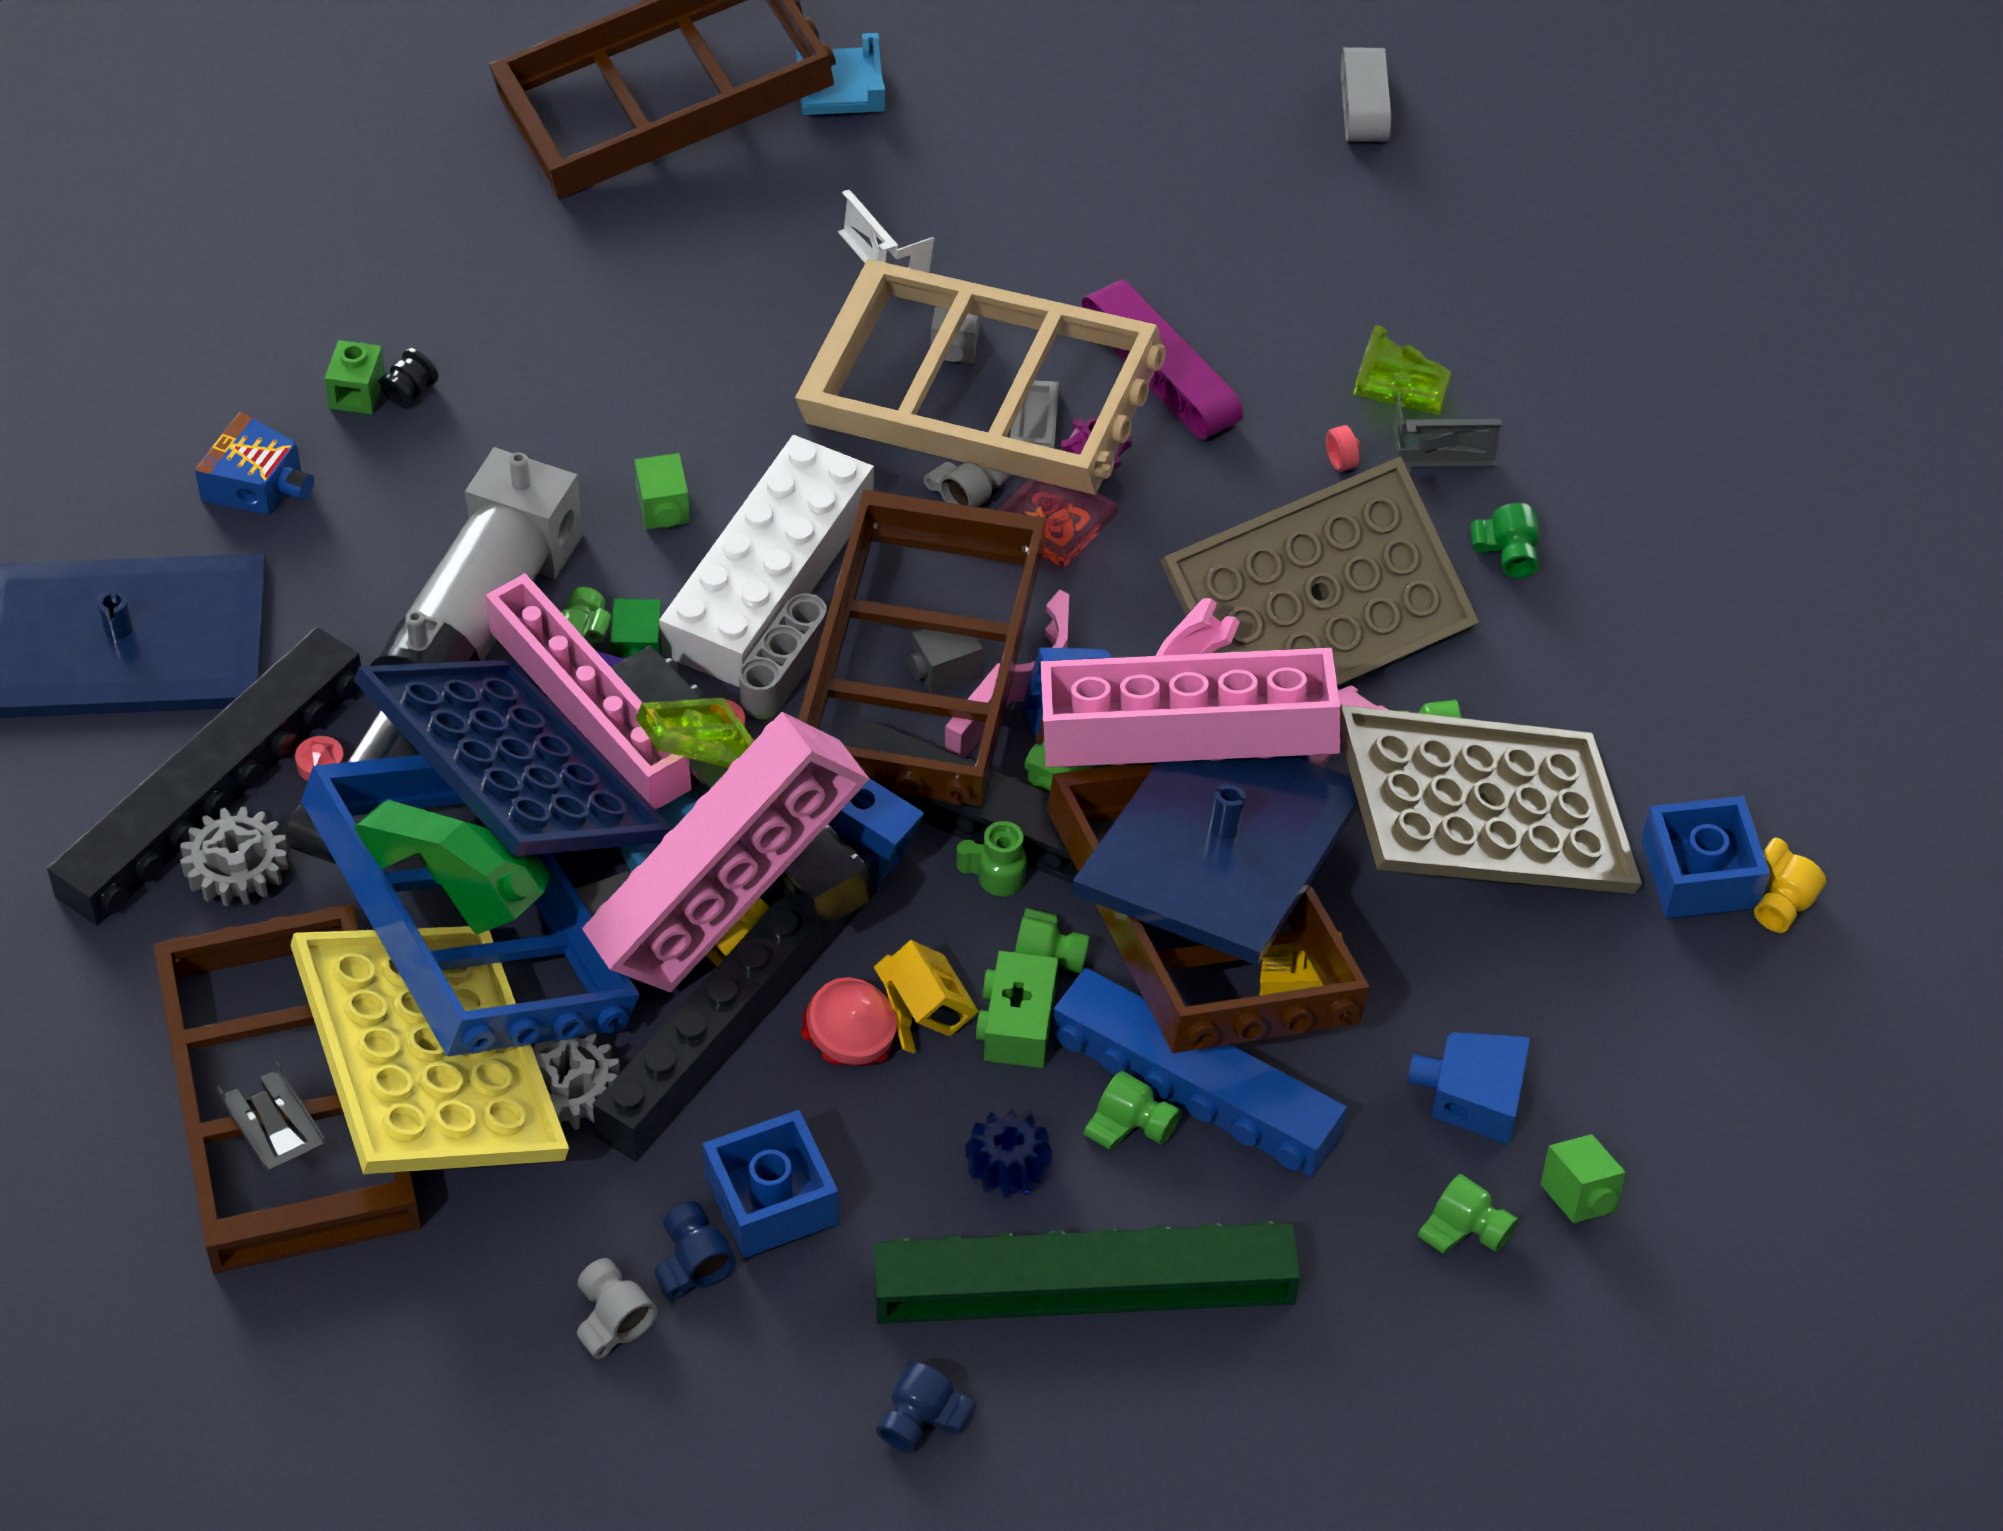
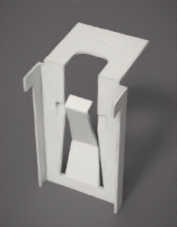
[838,190,934,272]

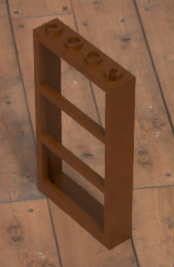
[489,0,836,200]
[798,490,1045,807]
[1047,762,1370,1054]
[153,904,421,1274]

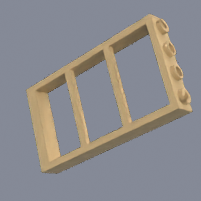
[795,259,1166,495]

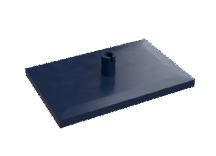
[0,553,266,718]
[354,659,673,857]
[1071,756,1359,966]

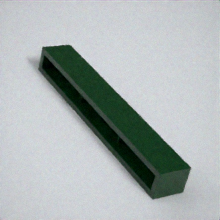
[874,1221,1300,1324]

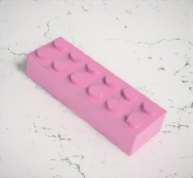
[1041,648,1340,768]
[582,712,870,993]

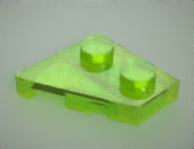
[1354,325,1451,415]
[636,698,754,768]

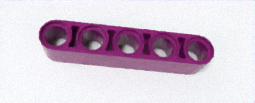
[1081,279,1243,440]

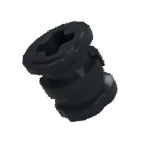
[378,348,439,408]

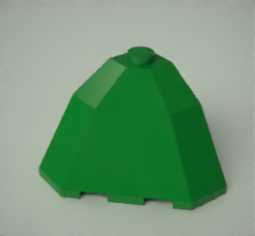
[353,800,551,936]

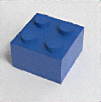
[1641,796,1770,919]
[702,1109,839,1259]

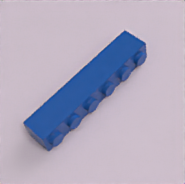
[1052,967,1347,1178]

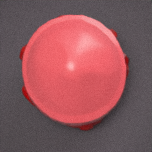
[801,977,897,1066]

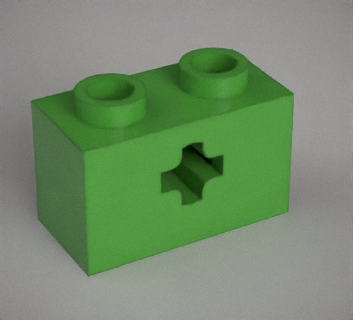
[976,951,1058,1068]

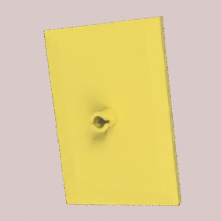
[290,926,569,1174]

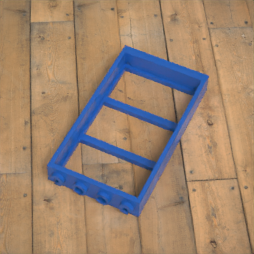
[301,755,640,1057]

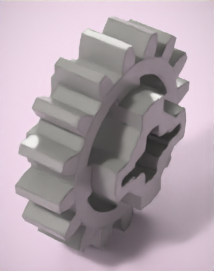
[180,807,289,906]
[531,1033,619,1130]

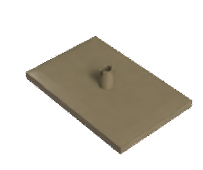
[1160,456,1479,686]
[1340,705,1642,894]

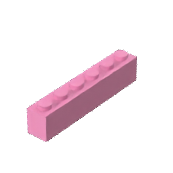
[485,573,692,810]

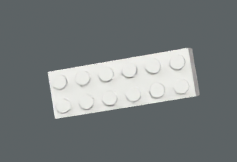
[659,435,874,687]

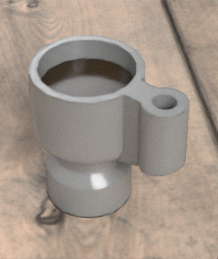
[923,462,1012,507]
[577,1258,658,1360]

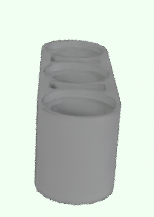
[1341,47,1391,142]
[739,593,827,719]

